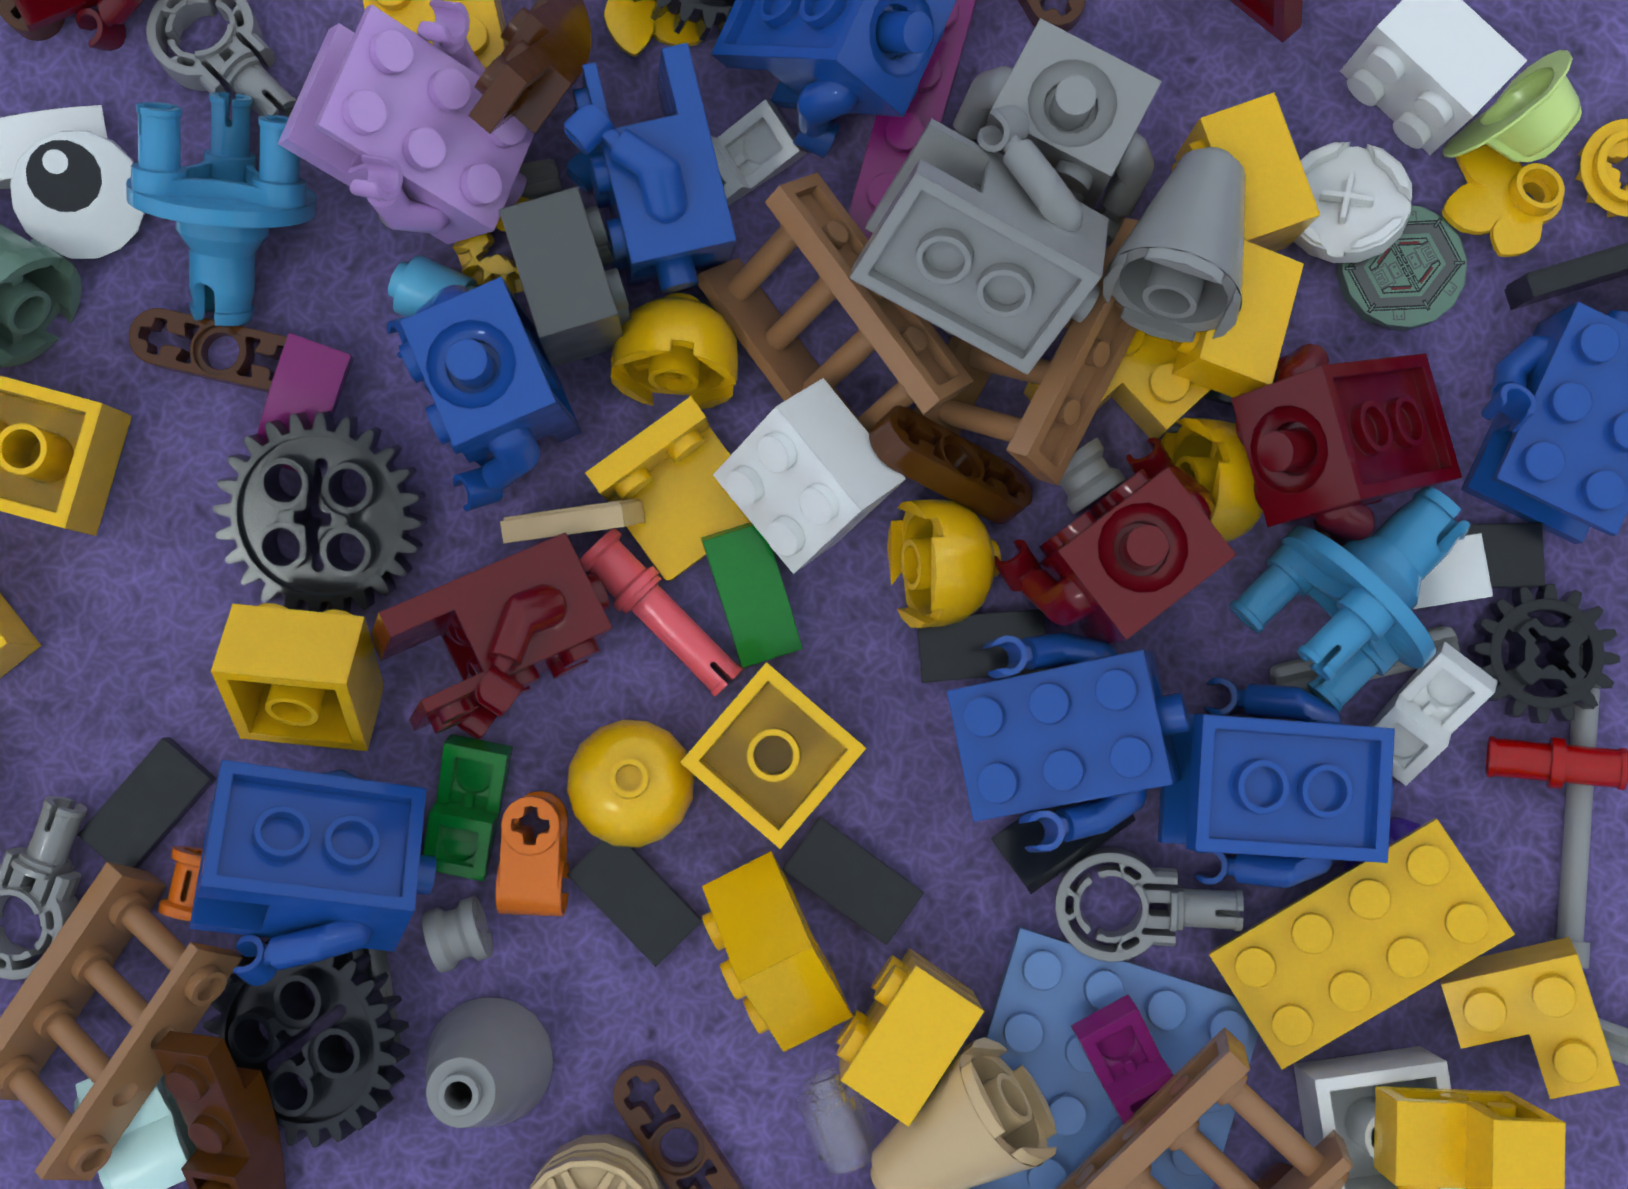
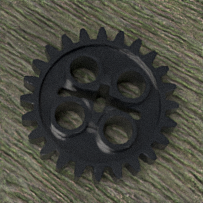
[213,411,428,613]
[203,939,410,1147]

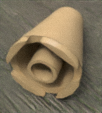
[870,1037,1057,1189]

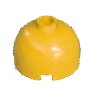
[610,293,739,409]
[1161,418,1263,543]
[887,499,1001,628]
[567,719,694,848]

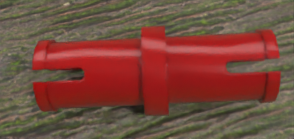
[1485,736,1628,790]

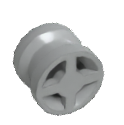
[1053,438,1126,515]
[422,895,494,973]

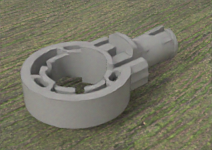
[146,0,297,117]
[0,796,87,980]
[1055,847,1244,962]

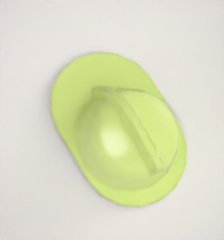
[1443,50,1582,163]

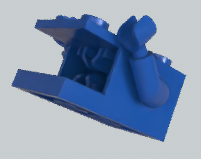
[711,0,957,158]
[564,43,736,293]
[387,277,582,512]
[1461,302,1628,544]
[947,632,1190,852]
[1157,677,1395,888]
[189,759,436,986]

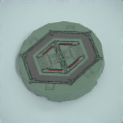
[1337,205,1467,332]

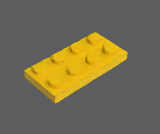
[1209,818,1515,1070]

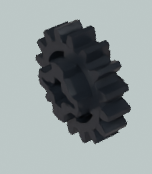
[1467,584,1620,724]

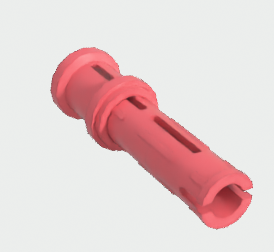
[579,528,744,697]

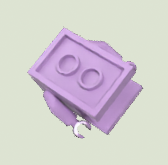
[277,0,534,244]

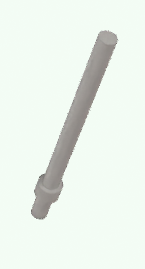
[1549,644,1600,969]

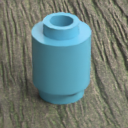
[388,254,477,317]

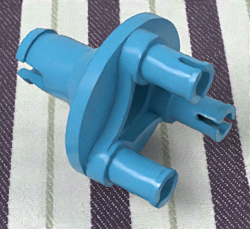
[126,92,317,326]
[1229,486,1471,713]

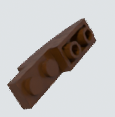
[468,0,591,134]
[153,1031,286,1189]

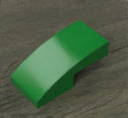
[701,522,803,668]
[423,734,513,882]

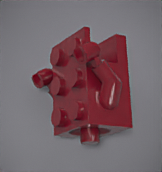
[1231,344,1462,546]
[994,437,1237,643]
[370,532,612,739]

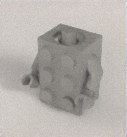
[952,18,1162,247]
[850,105,1109,375]

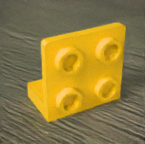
[585,396,750,581]

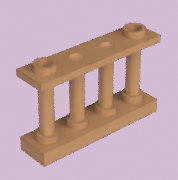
[697,172,974,433]
[914,218,1139,486]
[0,861,242,1181]
[1056,1027,1353,1189]

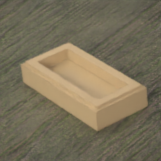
[500,498,645,544]

